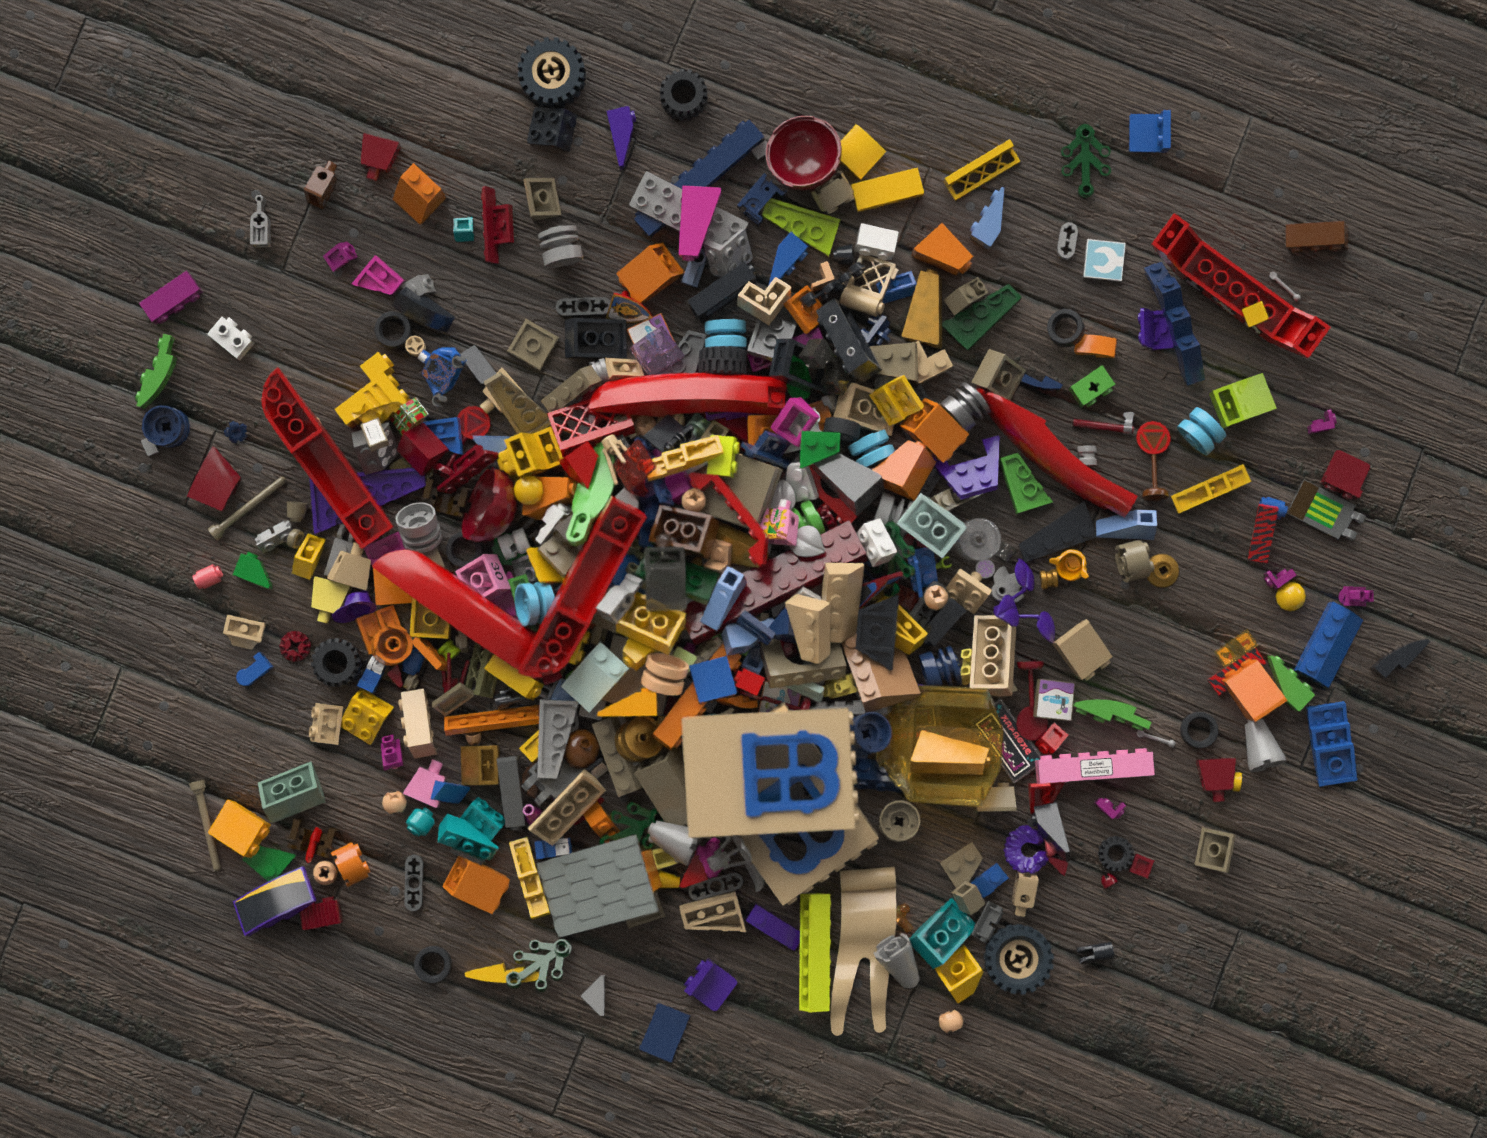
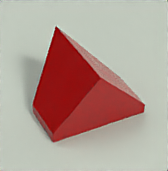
[558,441,599,489]
[1028,782,1065,814]

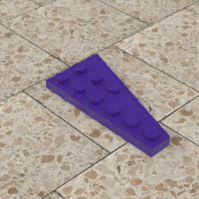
[309,468,426,534]

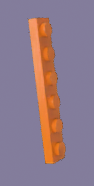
[444,705,540,736]

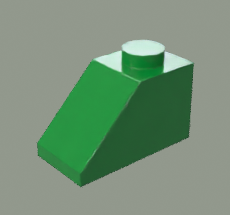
[233,552,273,590]

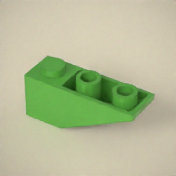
[1267,655,1315,712]

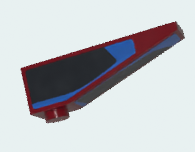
[859,571,903,609]

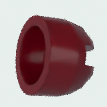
[1101,873,1118,889]

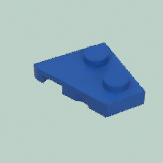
[422,417,463,455]

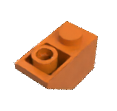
[583,802,621,843]

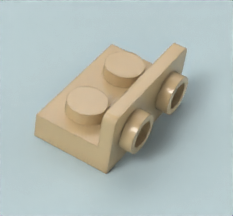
[309,703,343,745]

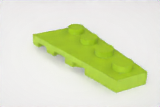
[762,198,840,256]

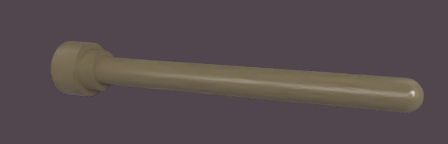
[208,477,286,541]
[189,780,221,872]

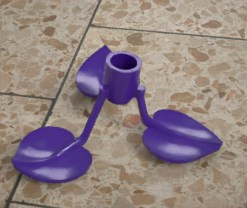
[994,558,1055,644]

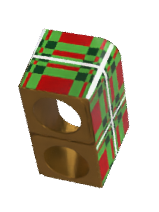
[391,397,428,435]

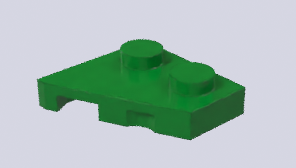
[799,431,840,469]
[242,845,297,881]

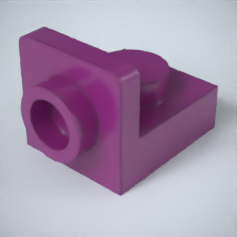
[323,242,358,272]
[1307,409,1337,434]
[1264,569,1296,590]
[1094,798,1126,819]

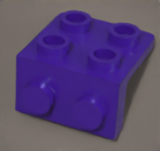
[1138,308,1175,350]
[684,958,737,1011]

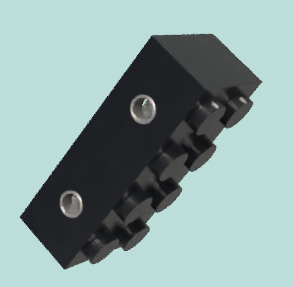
[816,298,882,382]

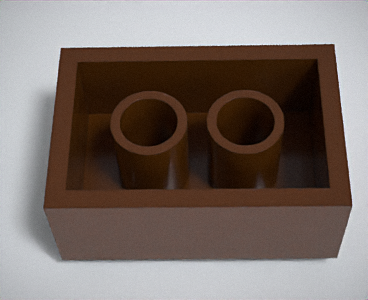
[648,505,720,559]

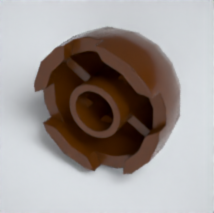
[563,729,600,769]

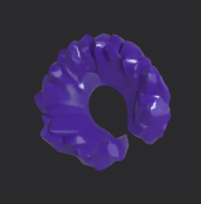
[1003,825,1048,874]

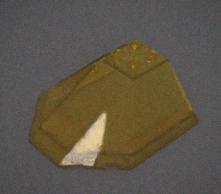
[876,685,1003,807]

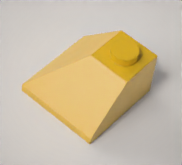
[934,945,983,1003]

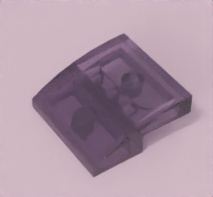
[629,326,684,375]

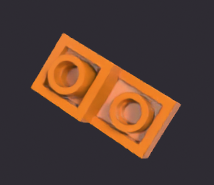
[1074,334,1117,358]
[716,695,758,708]

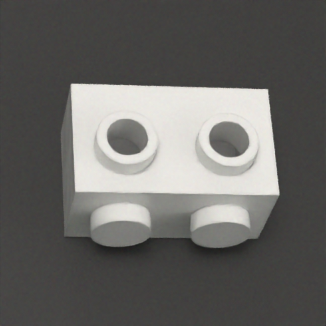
[854,223,898,260]
[208,317,254,360]
[856,519,897,567]

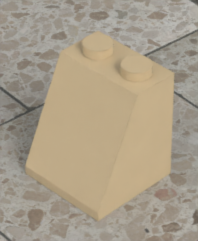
[1052,619,1113,681]

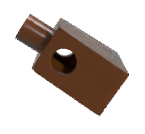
[304,161,338,210]

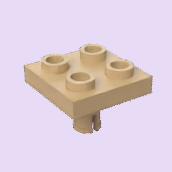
[946,569,992,614]

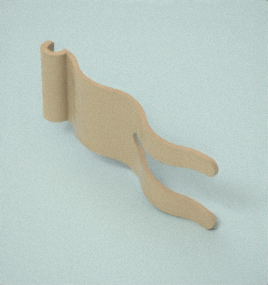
[830,867,896,1036]

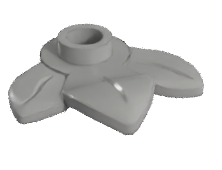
[991,566,1024,602]

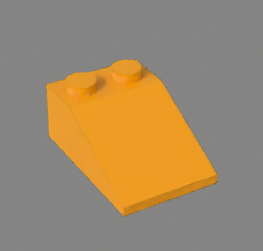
[598,688,658,716]

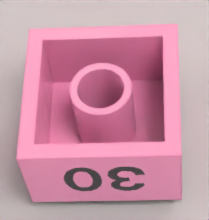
[455,554,511,601]

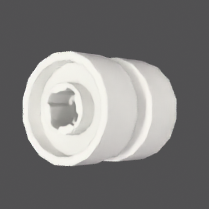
[497,528,531,560]

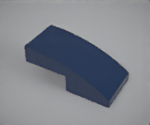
[1020,374,1063,391]

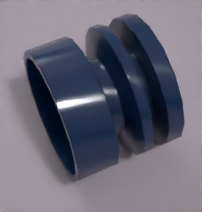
[142,405,190,448]
[919,646,962,693]
[849,712,892,756]

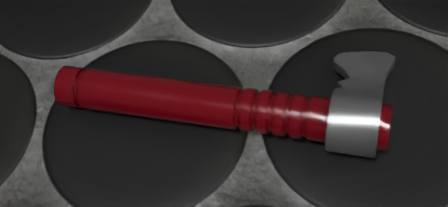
[1073,412,1134,435]

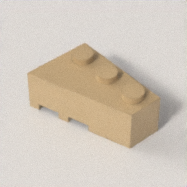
[785,594,830,664]
[680,891,746,932]

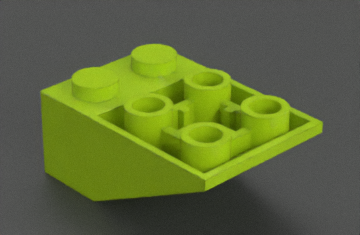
[1209,373,1276,429]

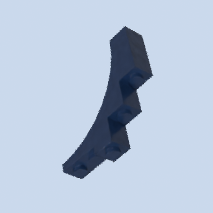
[1144,262,1205,386]

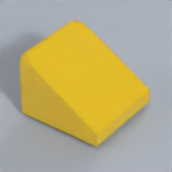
[1242,301,1269,328]

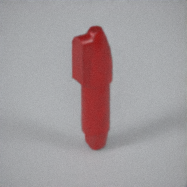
[305,827,322,863]

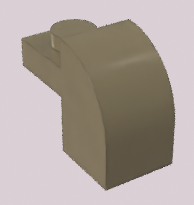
[591,612,617,645]

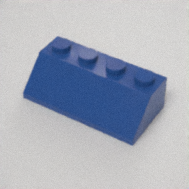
[1294,602,1363,688]

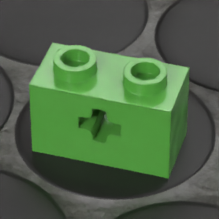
[1069,365,1115,408]

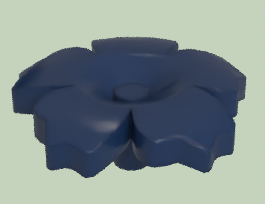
[224,421,248,443]

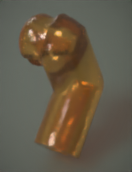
[896,903,913,933]

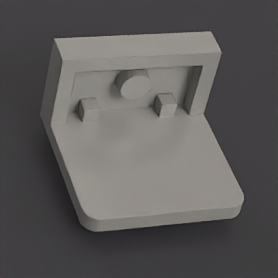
[703,229,753,277]

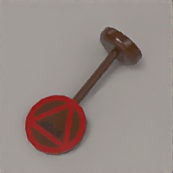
[1136,421,1171,501]

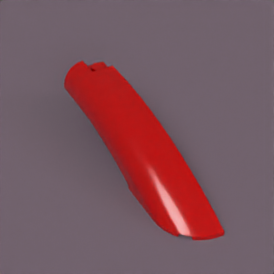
[261,367,394,549]
[588,373,787,417]
[975,388,1138,518]
[518,496,647,677]
[372,549,537,680]

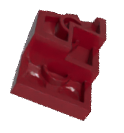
[187,447,241,512]

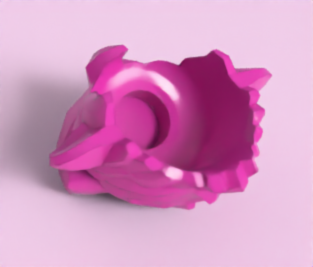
[696,837,729,879]

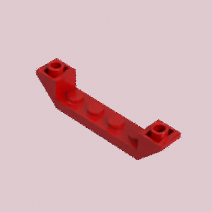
[688,472,769,567]

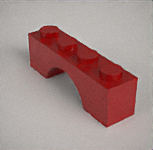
[809,465,864,524]

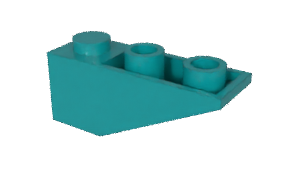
[438,814,499,861]

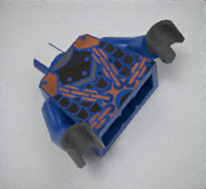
[418,347,467,407]

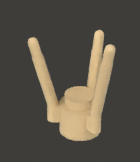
[601,435,638,485]

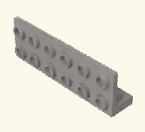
[629,171,748,245]

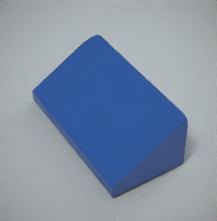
[876,271,917,304]
[431,780,470,804]

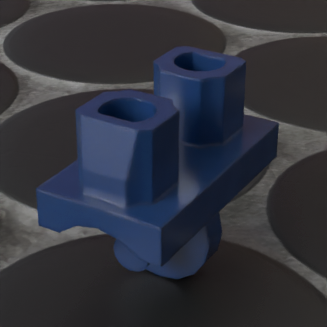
[861,314,891,346]

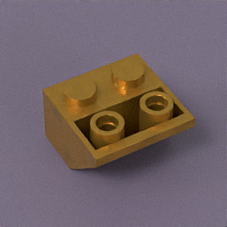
[461,745,500,785]

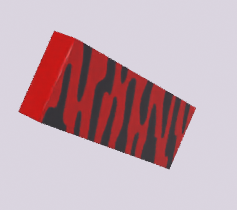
[1248,504,1278,563]
[1208,647,1266,696]

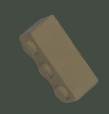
[541,365,602,413]

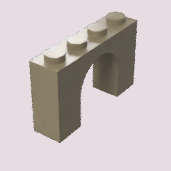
[760,639,846,688]

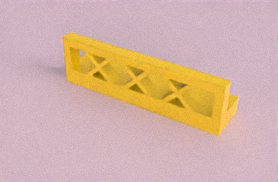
[943,139,1020,201]

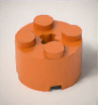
[371,625,413,666]
[331,842,371,887]

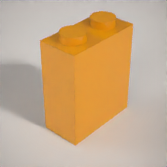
[208,800,271,858]

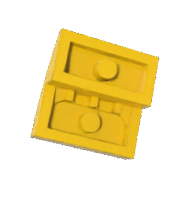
[841,124,886,179]
[869,375,924,426]

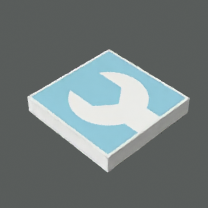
[1083,239,1125,282]

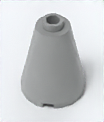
[1245,719,1286,772]
[647,821,702,866]
[874,934,920,989]

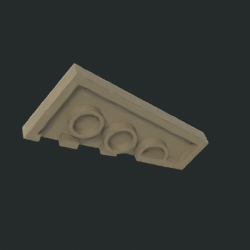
[843,342,918,382]
[484,372,555,434]

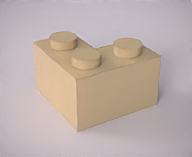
[737,277,791,325]
[915,341,953,386]

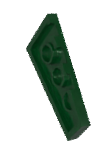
[942,284,1022,352]

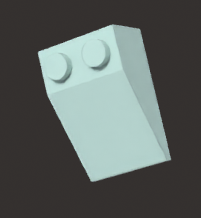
[897,493,966,558]
[561,642,629,713]

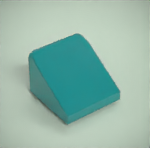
[454,217,474,242]

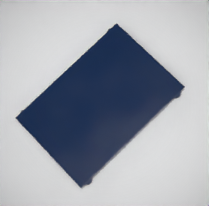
[639,1002,690,1062]

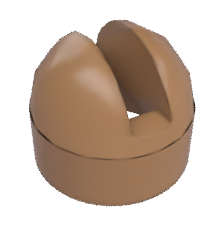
[465,731,481,746]

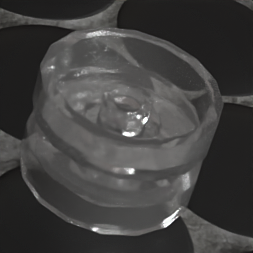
[955,518,1001,561]

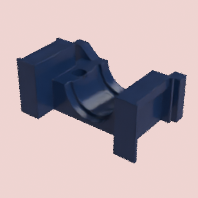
[737,173,787,227]

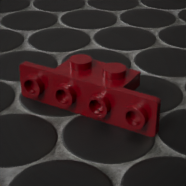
[481,186,514,264]
[437,444,499,494]

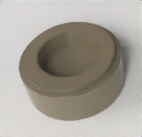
[287,529,304,549]

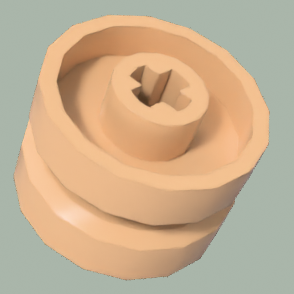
[641,653,689,695]

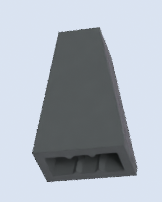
[497,756,527,831]

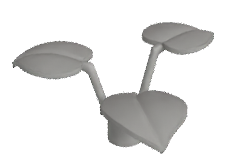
[747,480,825,557]
[707,835,764,892]

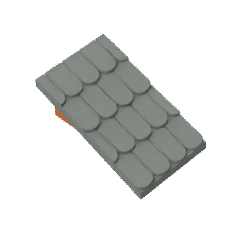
[536,835,662,938]

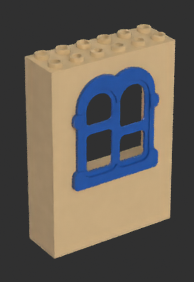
[740,701,879,905]
[682,708,859,838]

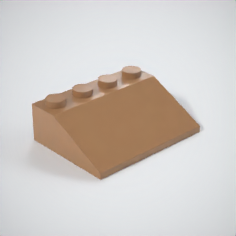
[841,634,921,713]

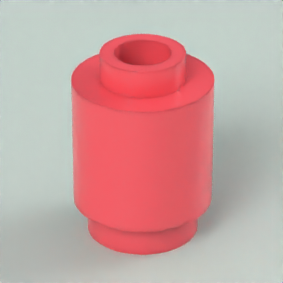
[193,564,223,589]

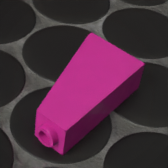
[679,186,721,261]

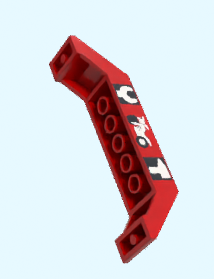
[1151,213,1331,359]

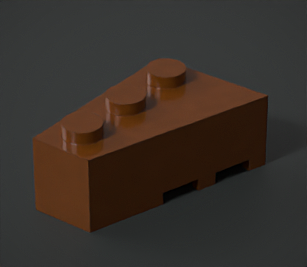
[1286,221,1349,253]

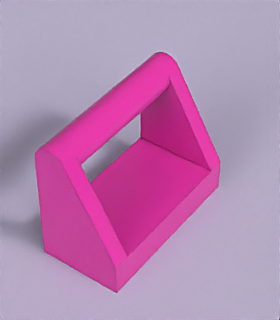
[770,397,819,447]

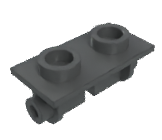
[971,901,1004,943]

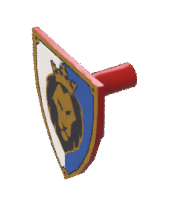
[605,291,652,323]

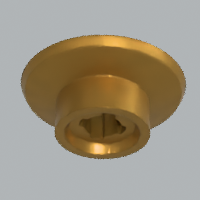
[1146,554,1179,588]

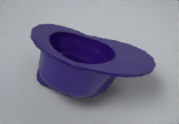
[332,590,377,623]

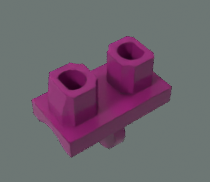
[1339,586,1374,606]
[381,735,403,770]

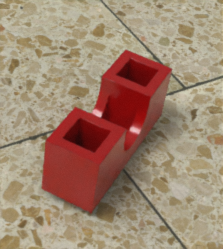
[734,668,765,696]

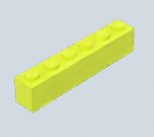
[799,893,831,1012]

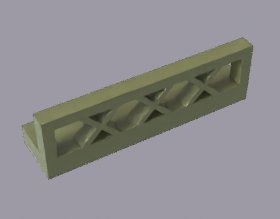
[465,642,497,698]

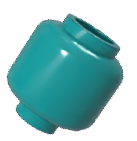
[406,807,435,837]

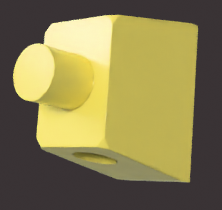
[311,577,352,624]

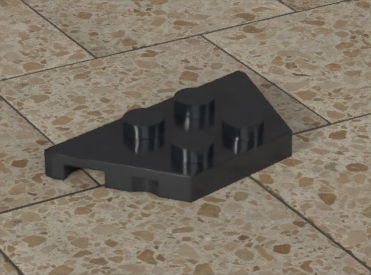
[855,595,899,670]

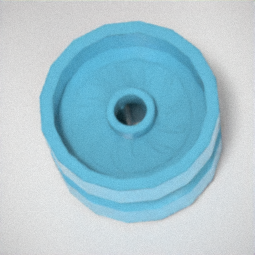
[705,319,747,350]
[1177,407,1227,456]
[847,429,895,468]
[514,582,555,626]

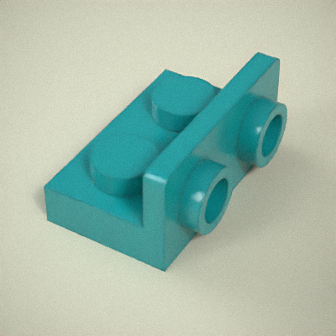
[460,797,505,841]

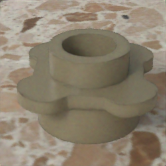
[403,674,420,691]

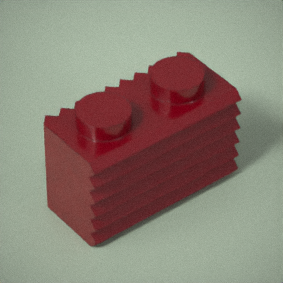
[299,896,343,930]

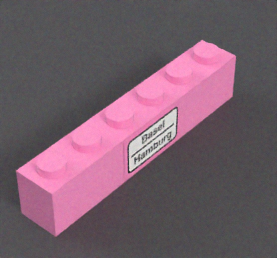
[1035,748,1155,783]

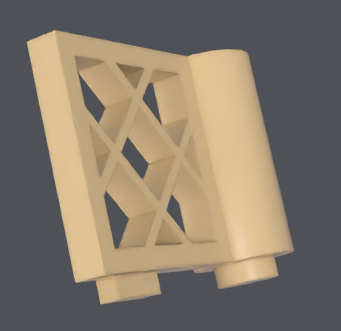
[840,254,899,317]

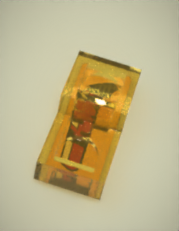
[1214,629,1258,668]

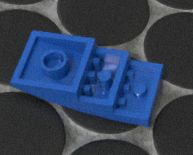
[1306,701,1357,787]

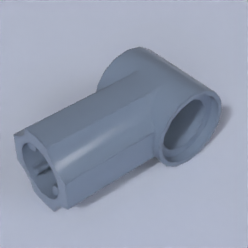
[682,249,707,288]

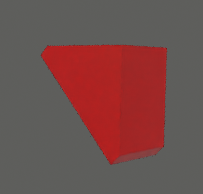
[679,851,708,888]

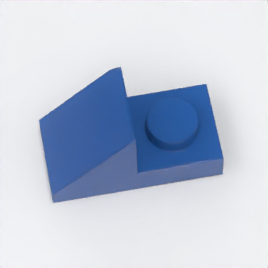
[970,863,1009,898]

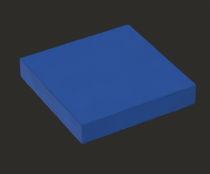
[689,656,737,704]

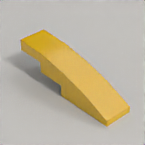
[643,435,723,481]
[1171,464,1252,513]
[509,837,550,920]
[465,963,540,983]

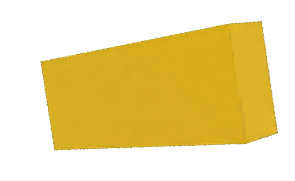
[851,167,924,212]

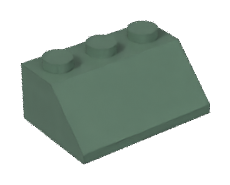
[258,762,325,824]

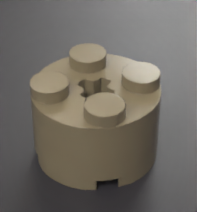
[809,171,854,214]
[1115,540,1154,583]

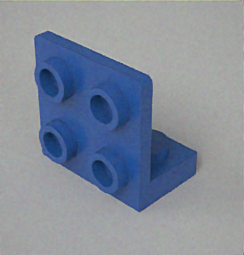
[1129,110,1171,153]
[907,547,938,598]

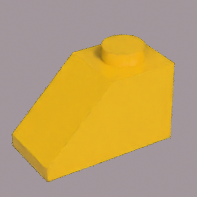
[292,533,326,580]

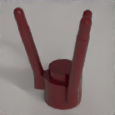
[441,652,470,693]

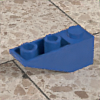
[768,232,808,286]

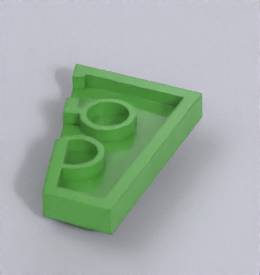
[999,453,1053,514]

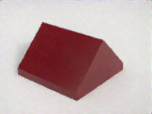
[396,423,449,477]

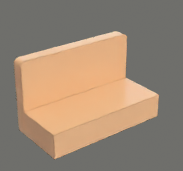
[811,261,834,292]

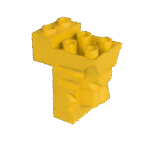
[335,352,411,429]
[497,426,562,483]

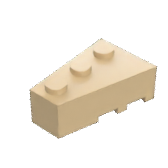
[399,689,437,758]

